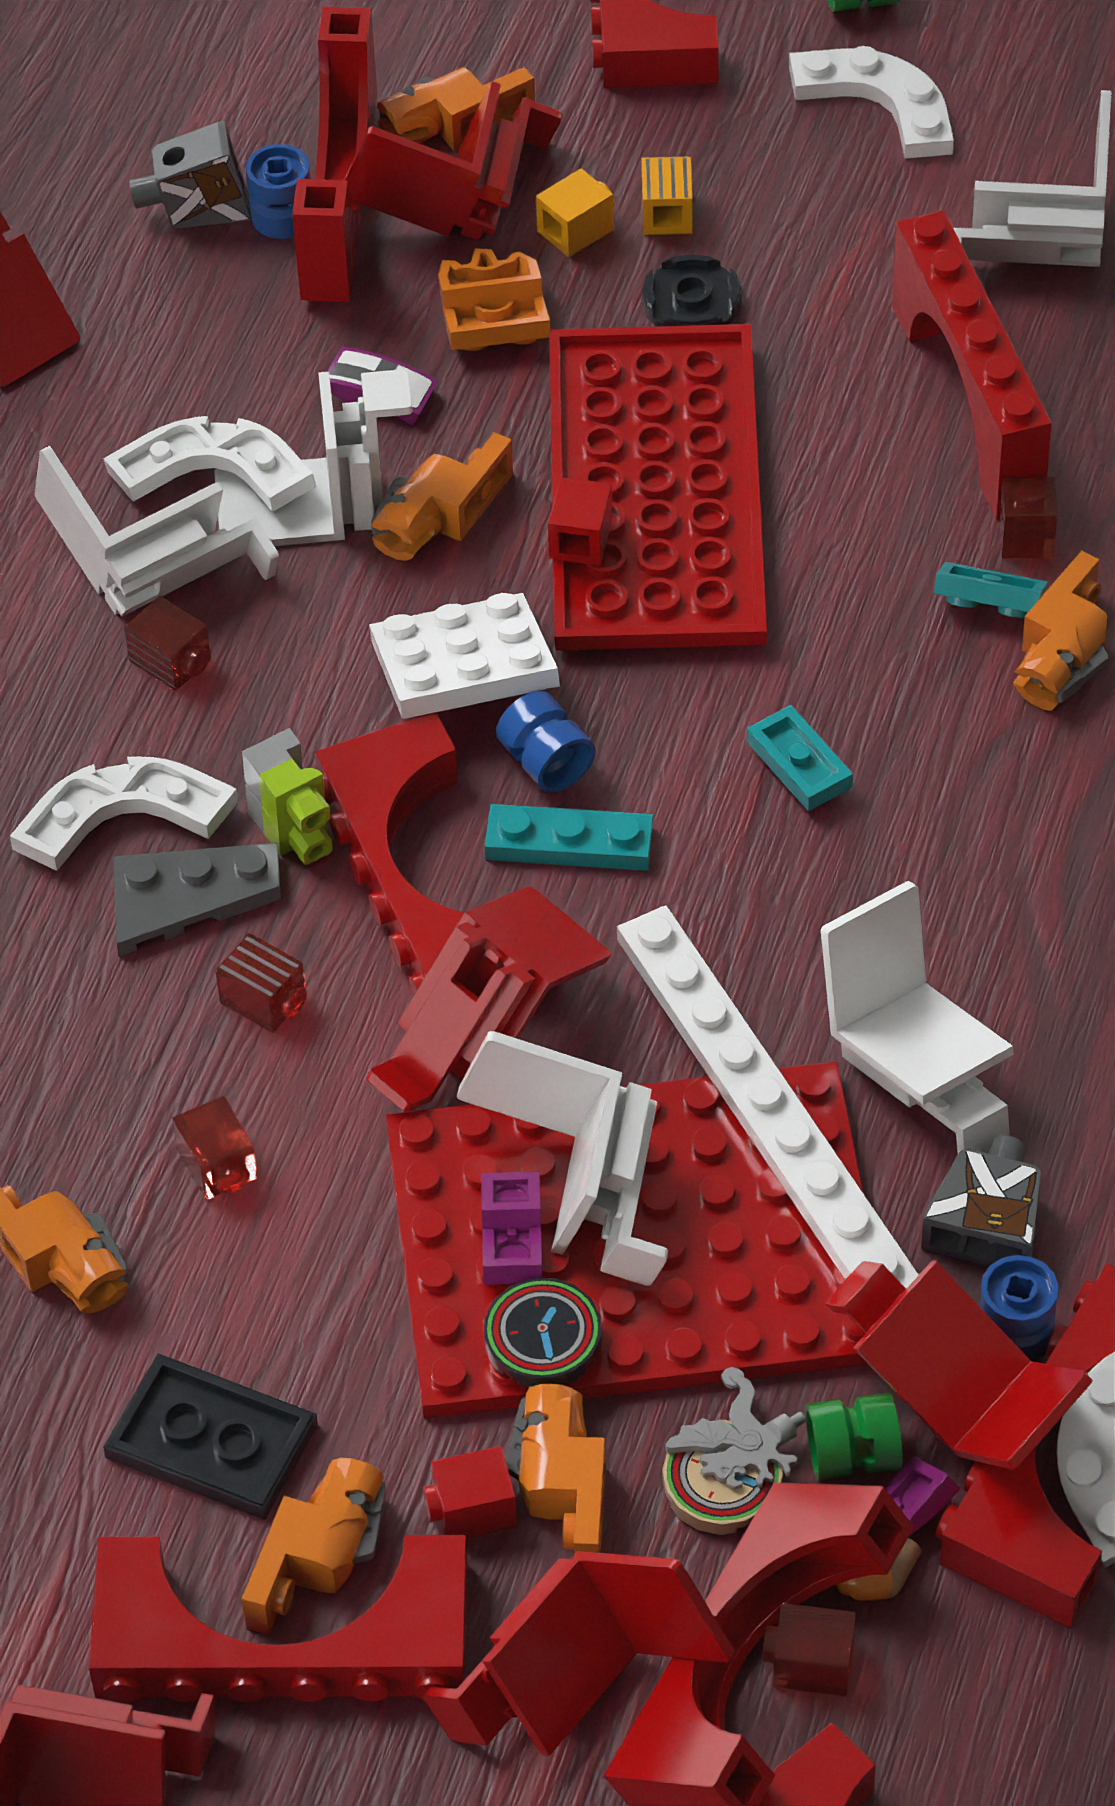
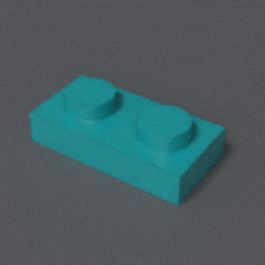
[933,562,1048,618]
[747,705,853,811]

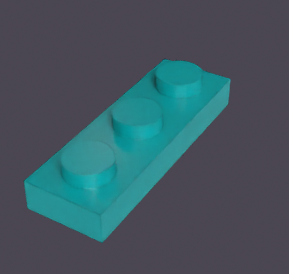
[484,804,653,871]

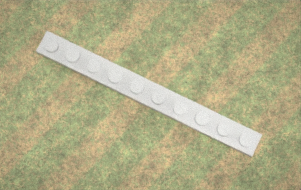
[617,905,918,1289]

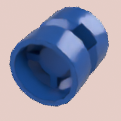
[246,144,311,239]
[496,691,596,793]
[980,1255,1059,1362]

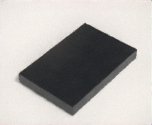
[103,1353,318,1520]

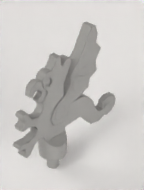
[665,1367,806,1490]

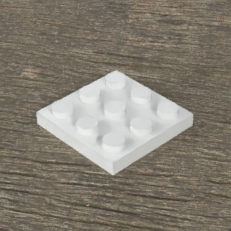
[369,593,560,719]

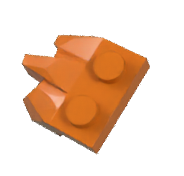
[438,248,550,351]

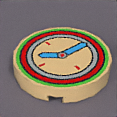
[662,1420,783,1535]

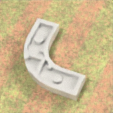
[789,46,954,159]
[103,416,316,512]
[10,756,238,871]
[1057,1351,1115,1568]

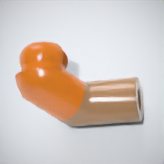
[836,1538,922,1601]

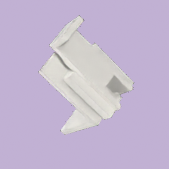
[953,90,1111,267]
[214,369,413,546]
[35,446,279,616]
[821,881,1013,1153]
[457,1031,668,1286]

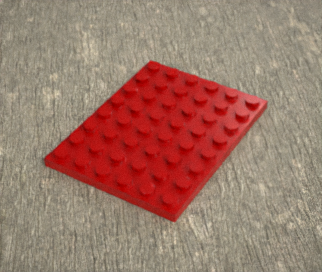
[386,1061,868,1418]

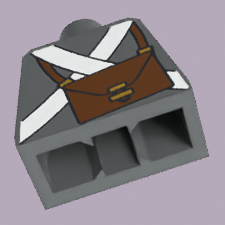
[129,120,251,228]
[921,1135,1041,1267]

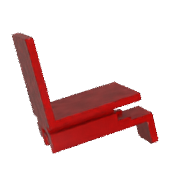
[344,81,563,241]
[0,211,81,387]
[366,886,612,1112]
[825,1261,1093,1470]
[423,1551,736,1756]
[0,1685,215,1806]

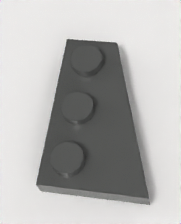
[113,843,281,957]

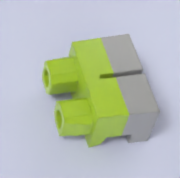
[242,728,333,865]

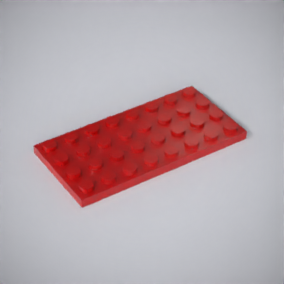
[549,324,767,651]

